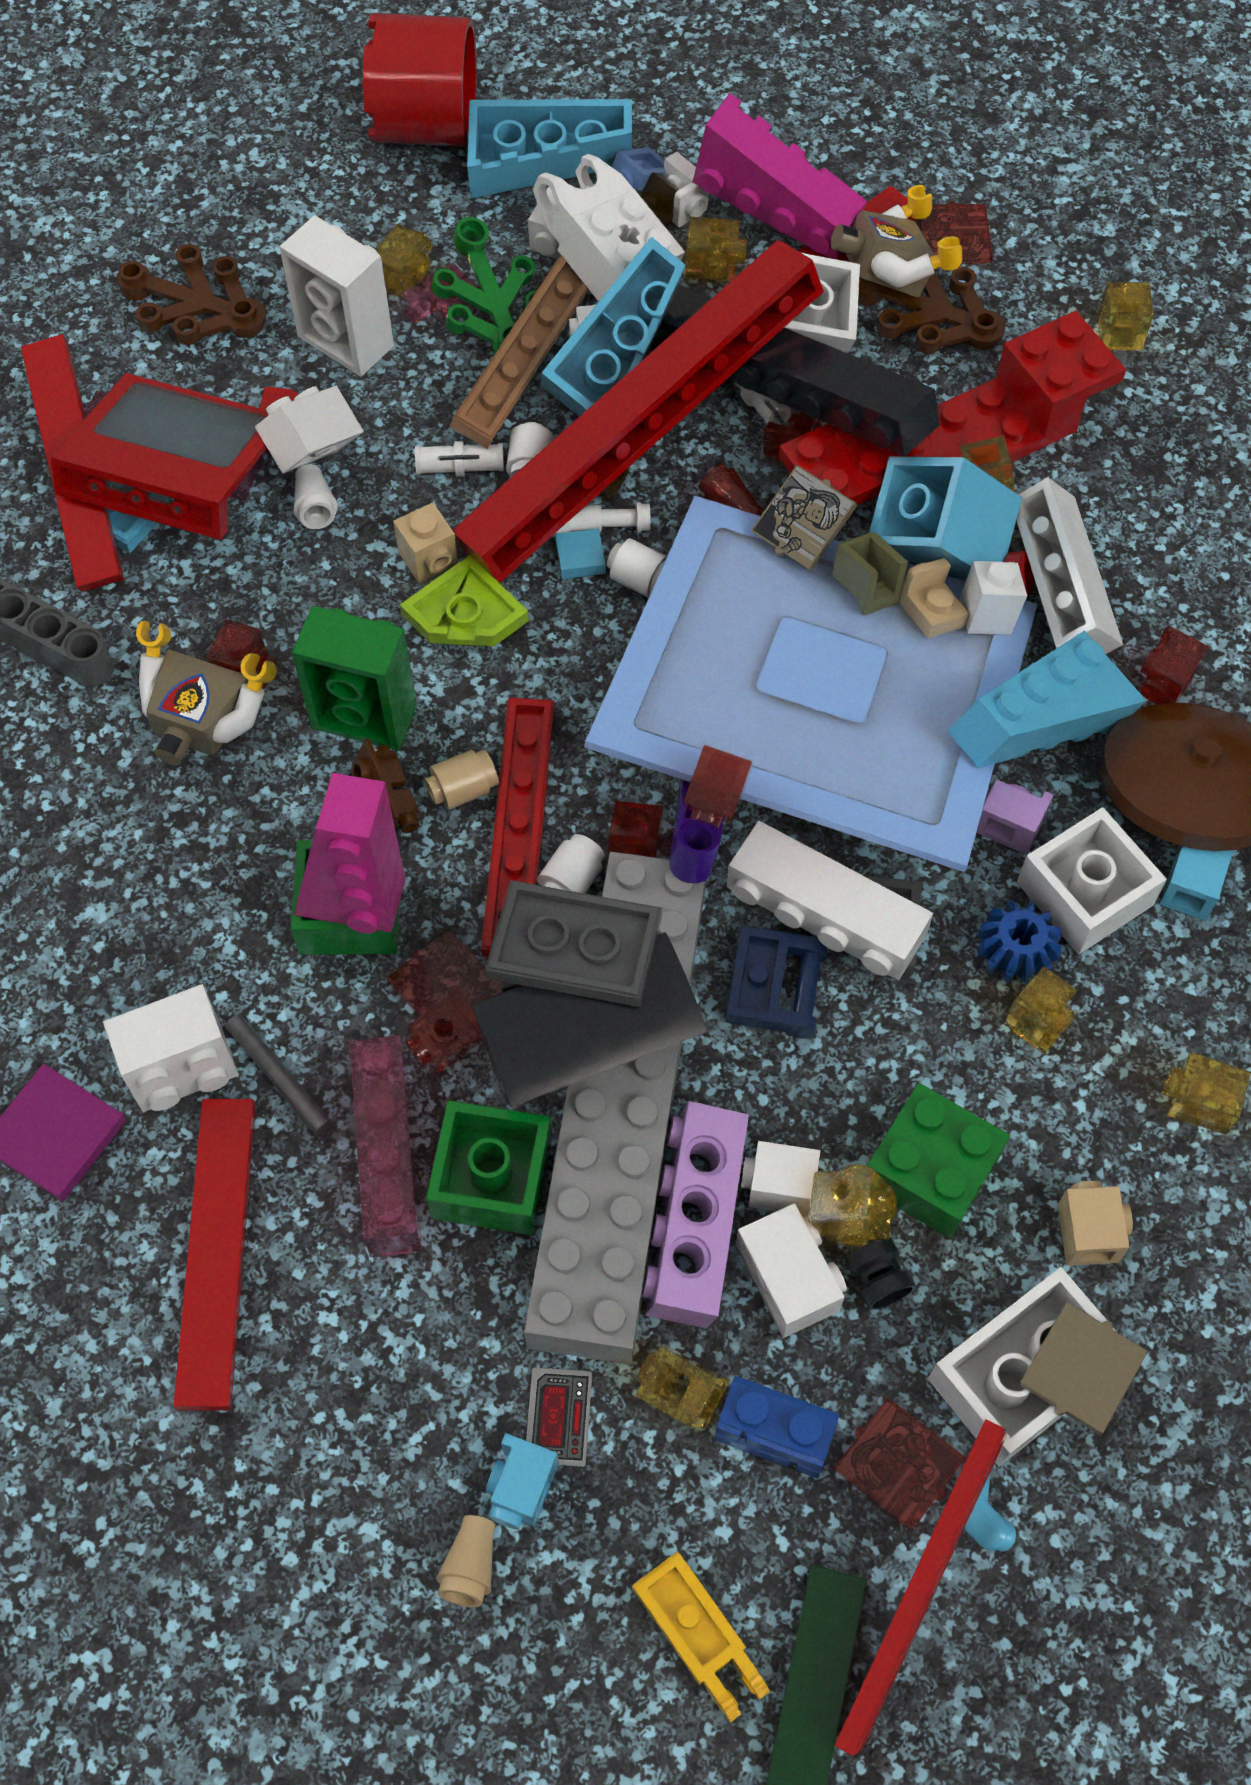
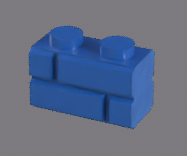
[714,1376,840,1479]

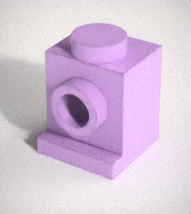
[976,779,1054,855]

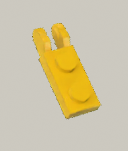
[632,1551,770,1722]

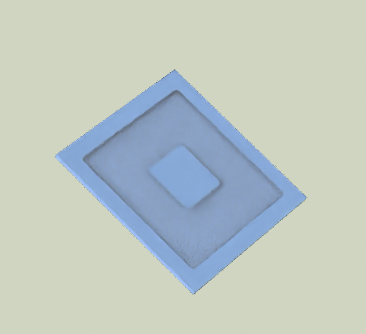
[584,496,1037,872]

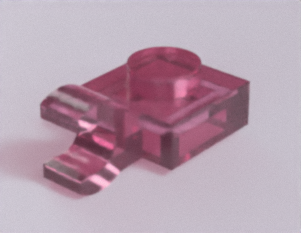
[402,263,477,323]

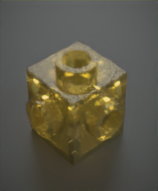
[685,216,747,281]
[808,1164,897,1246]

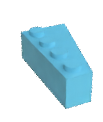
[467,99,632,199]
[540,237,685,417]
[947,630,1146,768]

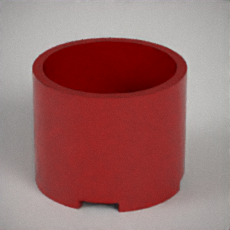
[363,13,477,147]

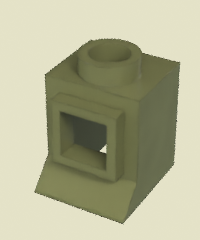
[832,532,908,616]

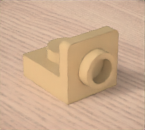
[899,558,970,639]

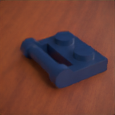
[725,925,828,1039]

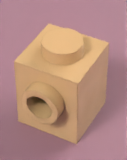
[393,502,458,584]
[1057,1181,1133,1266]

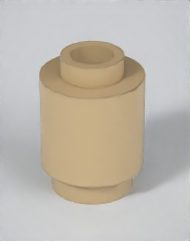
[425,749,499,810]

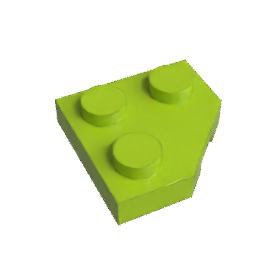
[400,555,529,646]

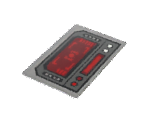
[526,1367,592,1467]

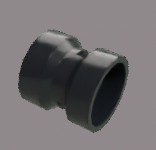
[845,1237,916,1310]

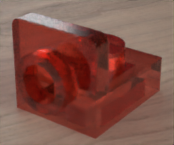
[763,411,823,463]
[608,801,663,860]

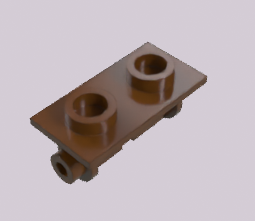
[351,739,421,833]

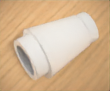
[293,464,338,529]

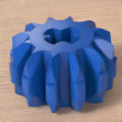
[977,899,1062,986]

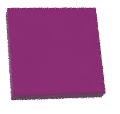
[0,1063,127,1203]

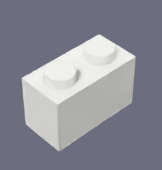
[255,385,364,473]
[735,1203,847,1338]

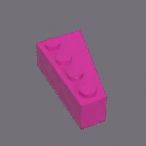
[692,93,867,259]
[294,773,406,933]

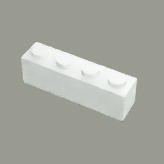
[1016,477,1123,654]
[727,820,933,980]

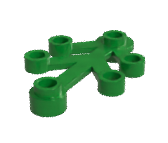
[431,217,537,354]

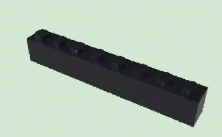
[651,284,940,457]

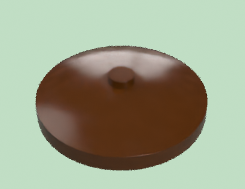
[1100,703,1251,851]

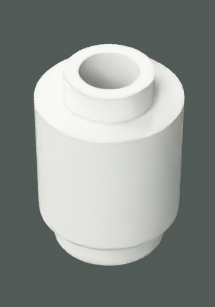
[506,422,554,479]
[607,538,667,598]
[537,834,605,894]

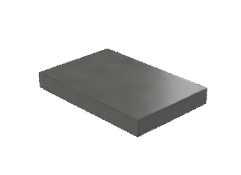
[485,880,662,1007]

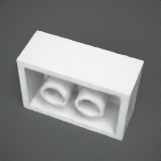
[279,215,394,377]
[928,1267,1117,1467]

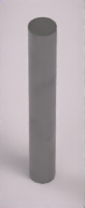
[225,1014,332,1136]

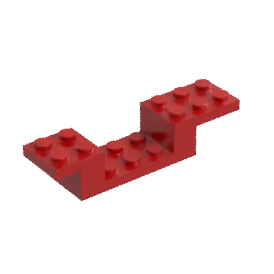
[779,310,1126,505]

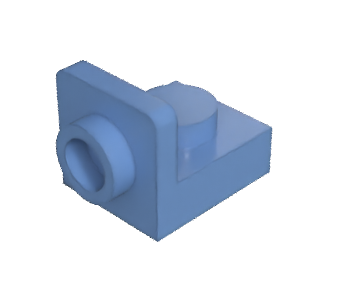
[611,147,665,190]

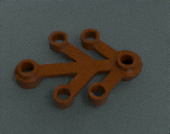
[117,244,266,345]
[858,267,1006,354]

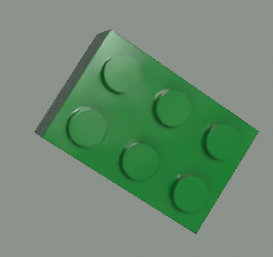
[292,606,417,751]

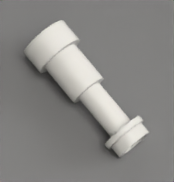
[553,502,651,537]

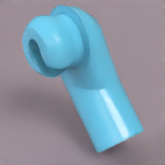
[965,1474,1016,1552]

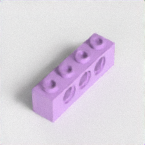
[641,1101,749,1329]

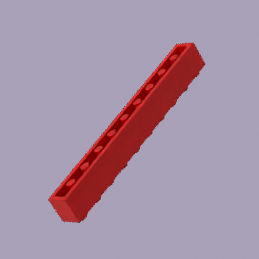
[452,239,824,583]

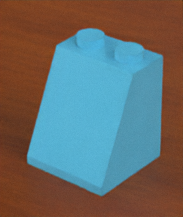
[869,457,1022,581]

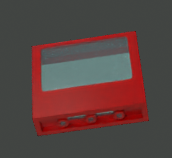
[50,373,270,540]

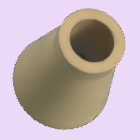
[436,1515,496,1607]

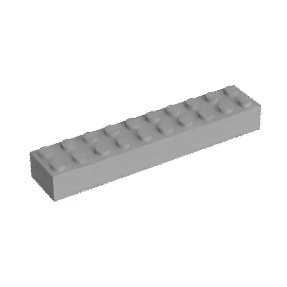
[524,852,706,1365]

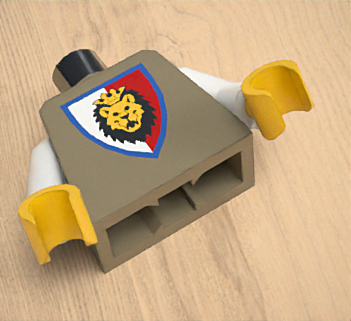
[831,185,962,298]
[136,621,277,766]

